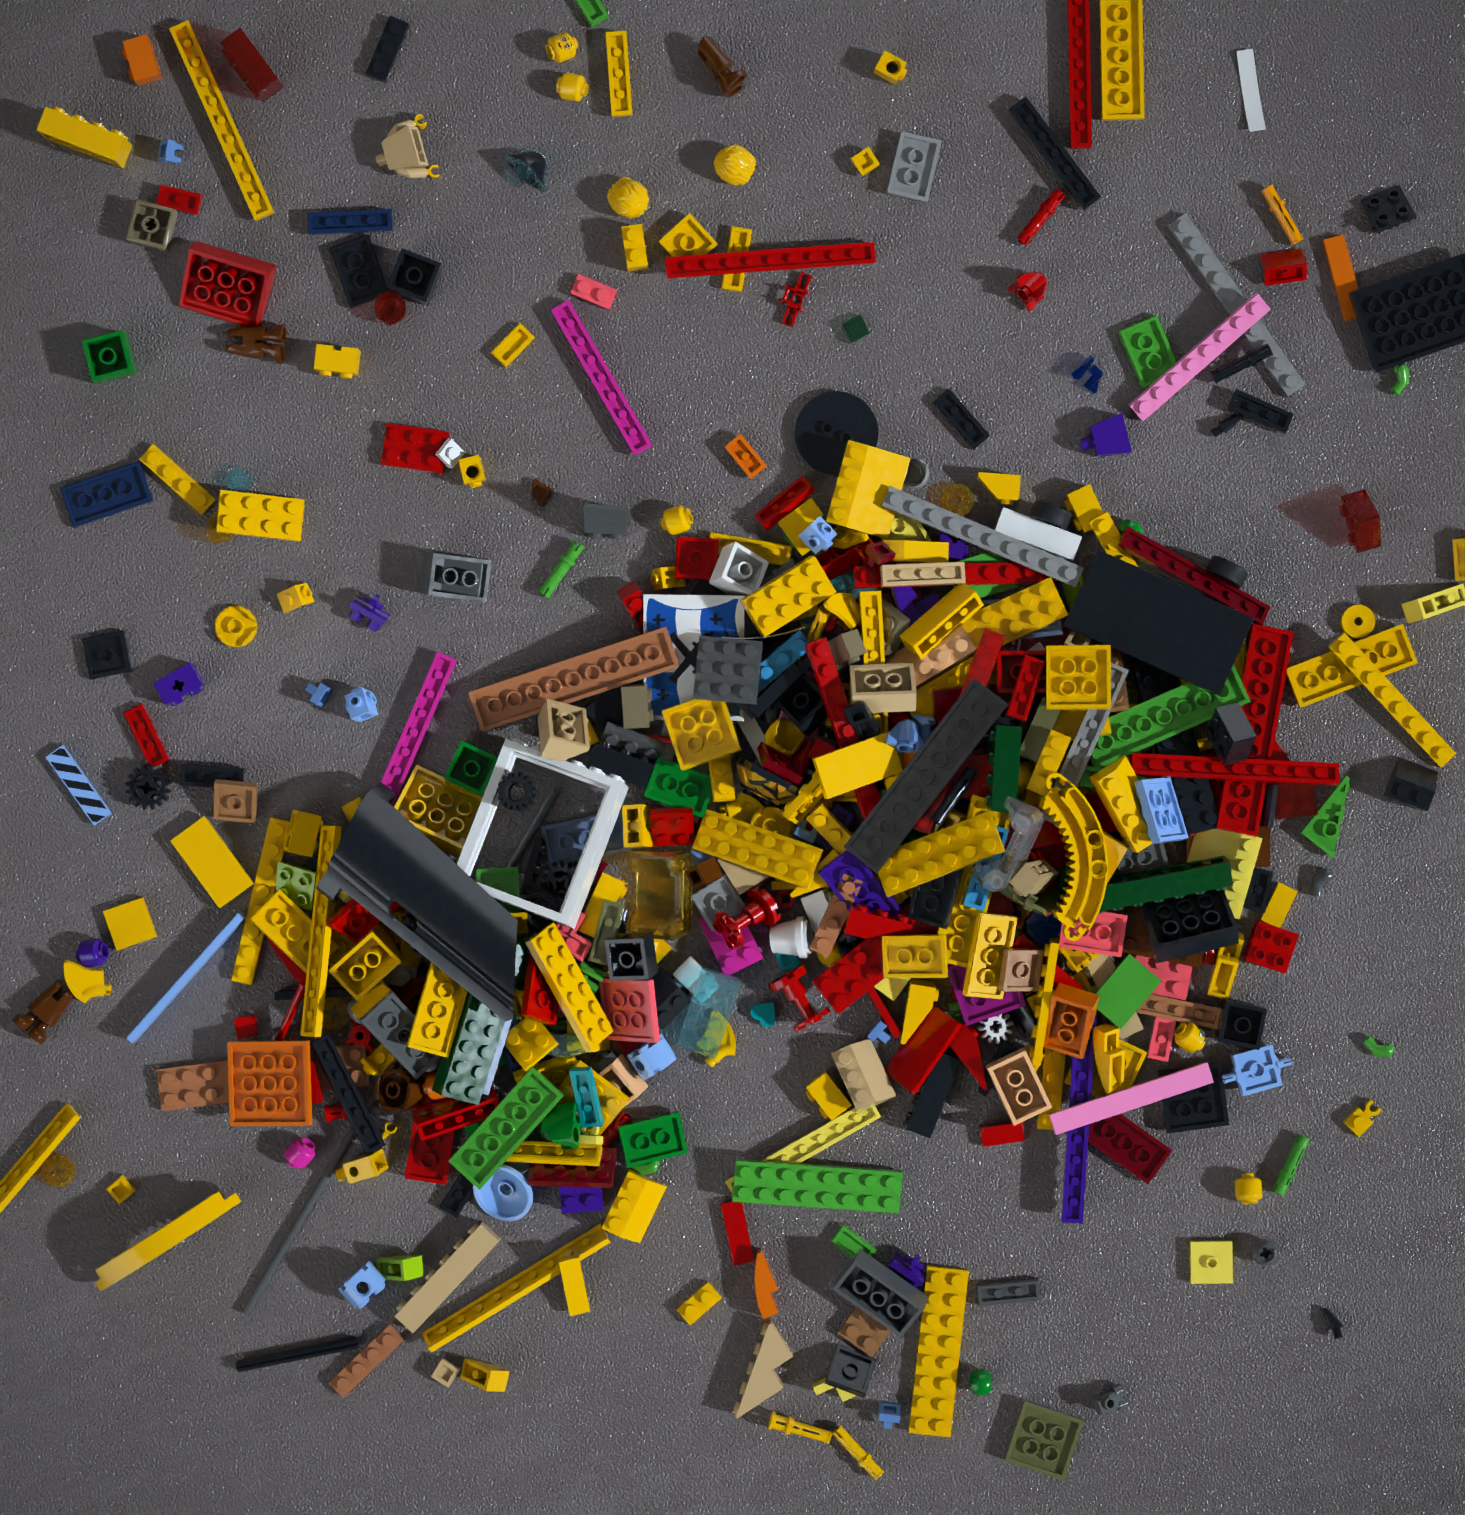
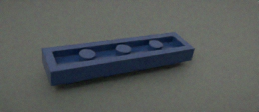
[307,209,393,235]

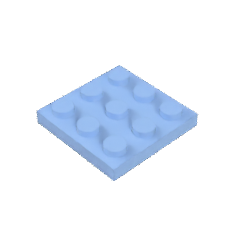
[1134,777,1189,844]

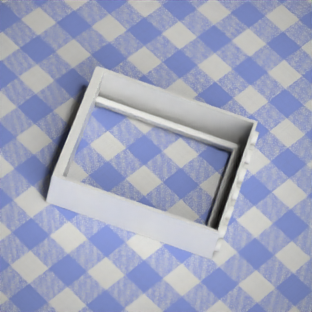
[457,738,629,929]

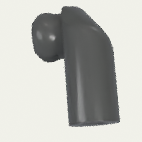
[1312,868,1334,896]

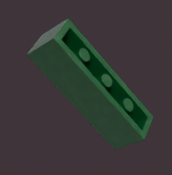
[985,725,1022,813]

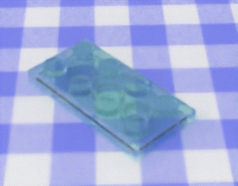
[676,966,742,1059]

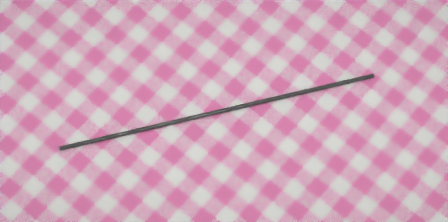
[241,790,559,1315]

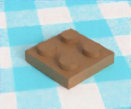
[214,779,258,824]
[998,948,1044,992]
[838,1307,891,1357]

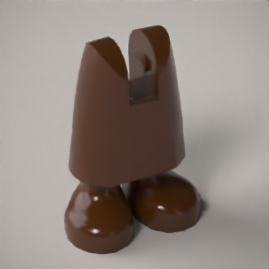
[697,36,747,98]
[225,324,287,364]
[12,981,73,1045]

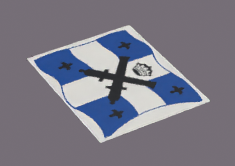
[643,594,744,721]

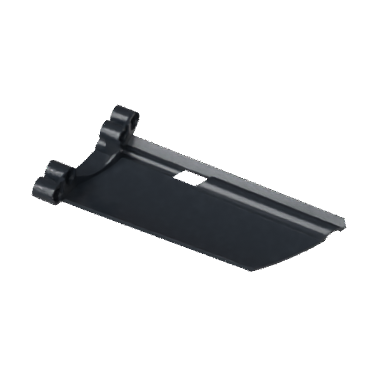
[316,782,518,1022]

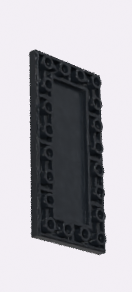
[1063,550,1254,696]

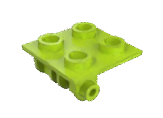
[275,861,317,911]

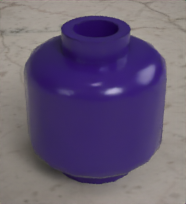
[76,939,109,967]

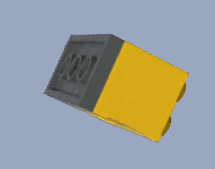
[350,980,441,1079]

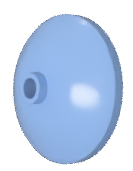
[473,1165,533,1221]

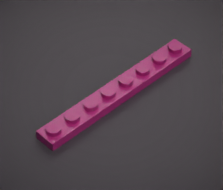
[551,300,653,456]
[381,651,457,807]

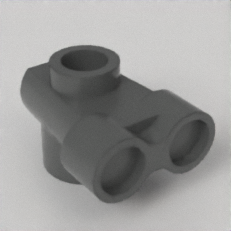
[1092,1384,1128,1415]

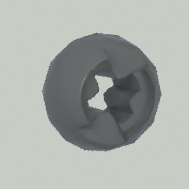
[1251,1239,1278,1266]

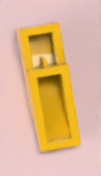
[1207,933,1244,1000]
[1093,1023,1125,1094]

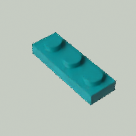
[569,1067,604,1127]

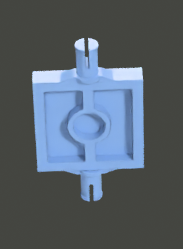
[1222,1044,1292,1096]

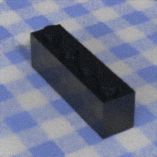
[904,1052,961,1138]

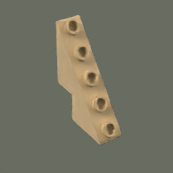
[732,1320,793,1418]

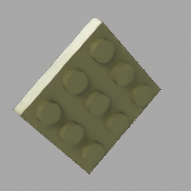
[1004,1400,1084,1480]

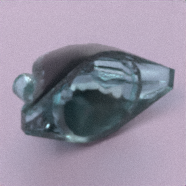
[503,148,548,193]

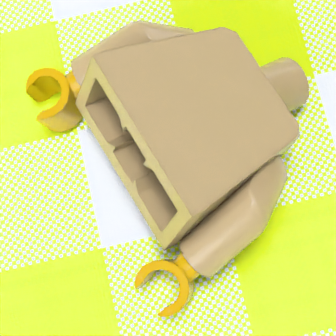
[376,114,440,179]

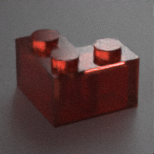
[1339,489,1381,553]

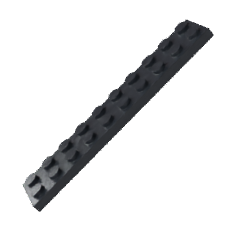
[1127,655,1218,836]
[844,678,1009,873]

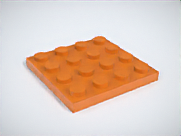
[227,1040,312,1126]

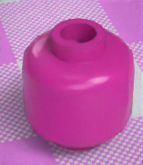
[284,1137,316,1169]

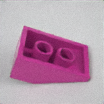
[698,914,763,977]

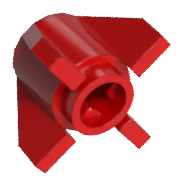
[1007,271,1047,312]
[343,1019,375,1053]

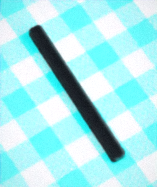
[236,1337,359,1372]

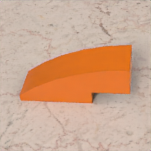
[754,1249,778,1319]

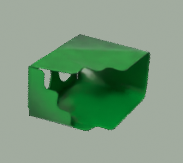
[541,1102,581,1150]

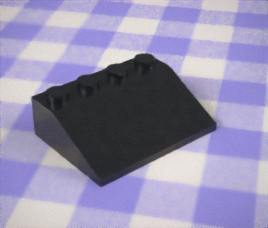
[1139,890,1239,963]

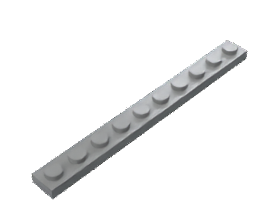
[1168,213,1306,397]
[881,486,1084,588]

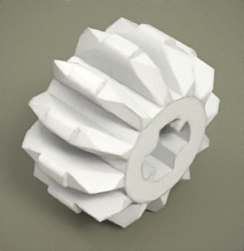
[977,1013,1013,1044]

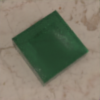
[842,314,870,343]

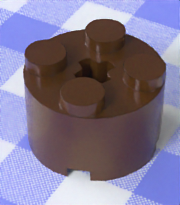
[375,1068,424,1111]

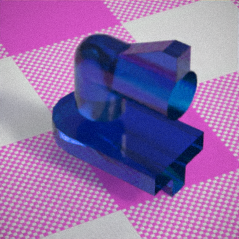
[1070,355,1103,394]

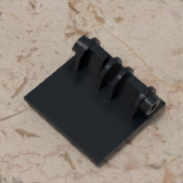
[1360,185,1417,234]

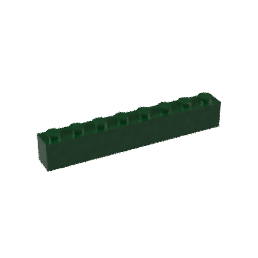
[1060,855,1233,914]

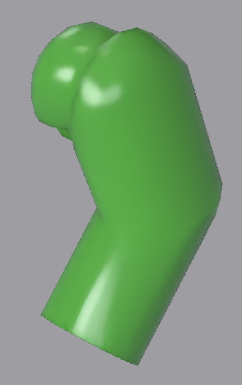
[1390,364,1409,396]
[1362,1036,1394,1058]
[631,1161,660,1175]

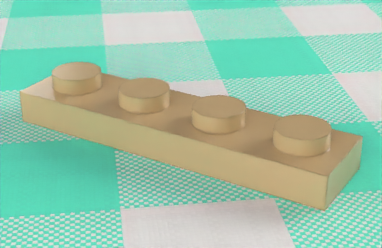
[880,562,966,587]

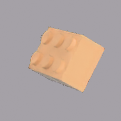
[985,1048,1052,1126]

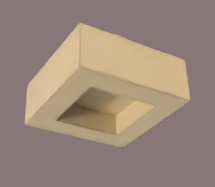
[431,1358,460,1388]

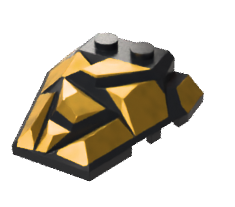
[732,754,799,807]

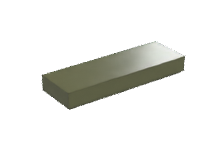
[1020,697,1061,764]
[588,899,625,966]

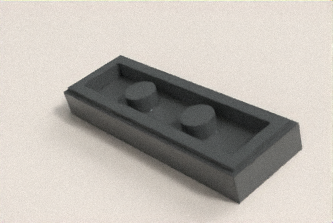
[976,1278,1041,1306]

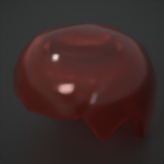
[374,291,406,325]

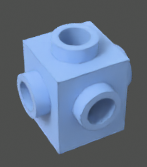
[799,516,837,554]
[345,687,378,722]

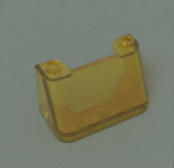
[626,851,692,941]

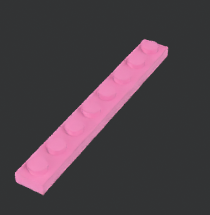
[1128,293,1271,421]

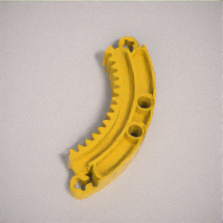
[1039,772,1108,941]
[95,1191,241,1292]

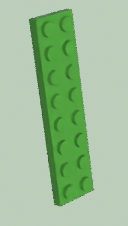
[1090,664,1251,768]
[732,1159,903,1213]

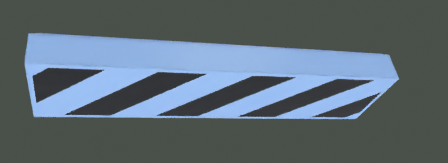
[46,745,112,825]

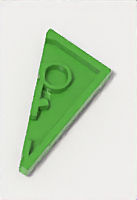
[1300,775,1350,858]

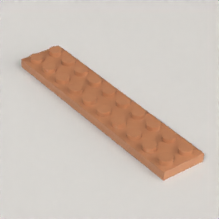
[468,626,680,732]
[156,1044,370,1111]

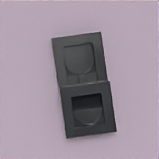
[844,701,881,740]

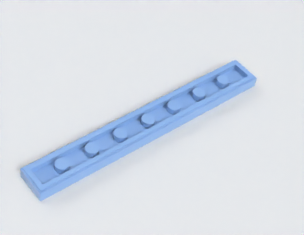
[127,912,246,1043]

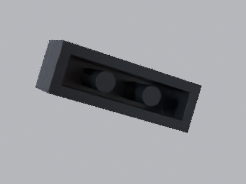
[586,741,654,788]

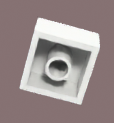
[709,541,769,597]

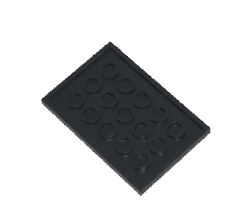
[1348,253,1465,373]

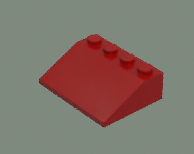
[178,241,277,327]

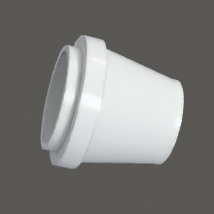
[769,916,813,958]

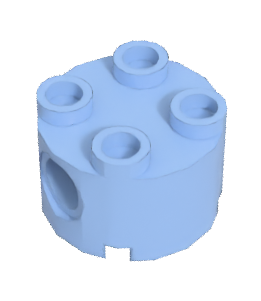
[626,1033,677,1081]
[338,1261,386,1309]

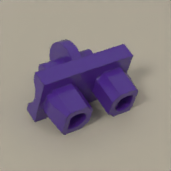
[349,594,390,632]
[888,1252,926,1287]

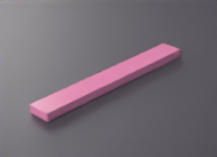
[1049,1062,1214,1135]

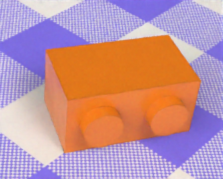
[121,34,162,86]

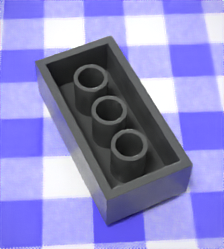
[832,1249,928,1337]

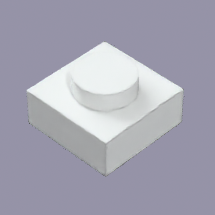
[435,438,465,468]

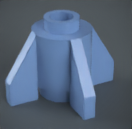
[885,719,924,755]

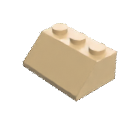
[850,663,917,713]
[538,698,590,762]
[831,1039,896,1113]

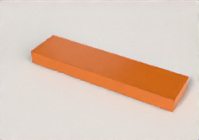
[1322,234,1359,322]

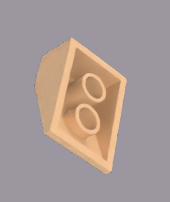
[598,1054,648,1108]

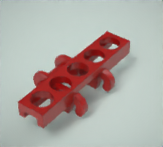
[779,272,812,327]

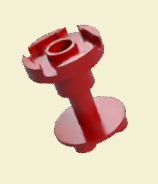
[713,886,781,950]
[768,965,831,1033]

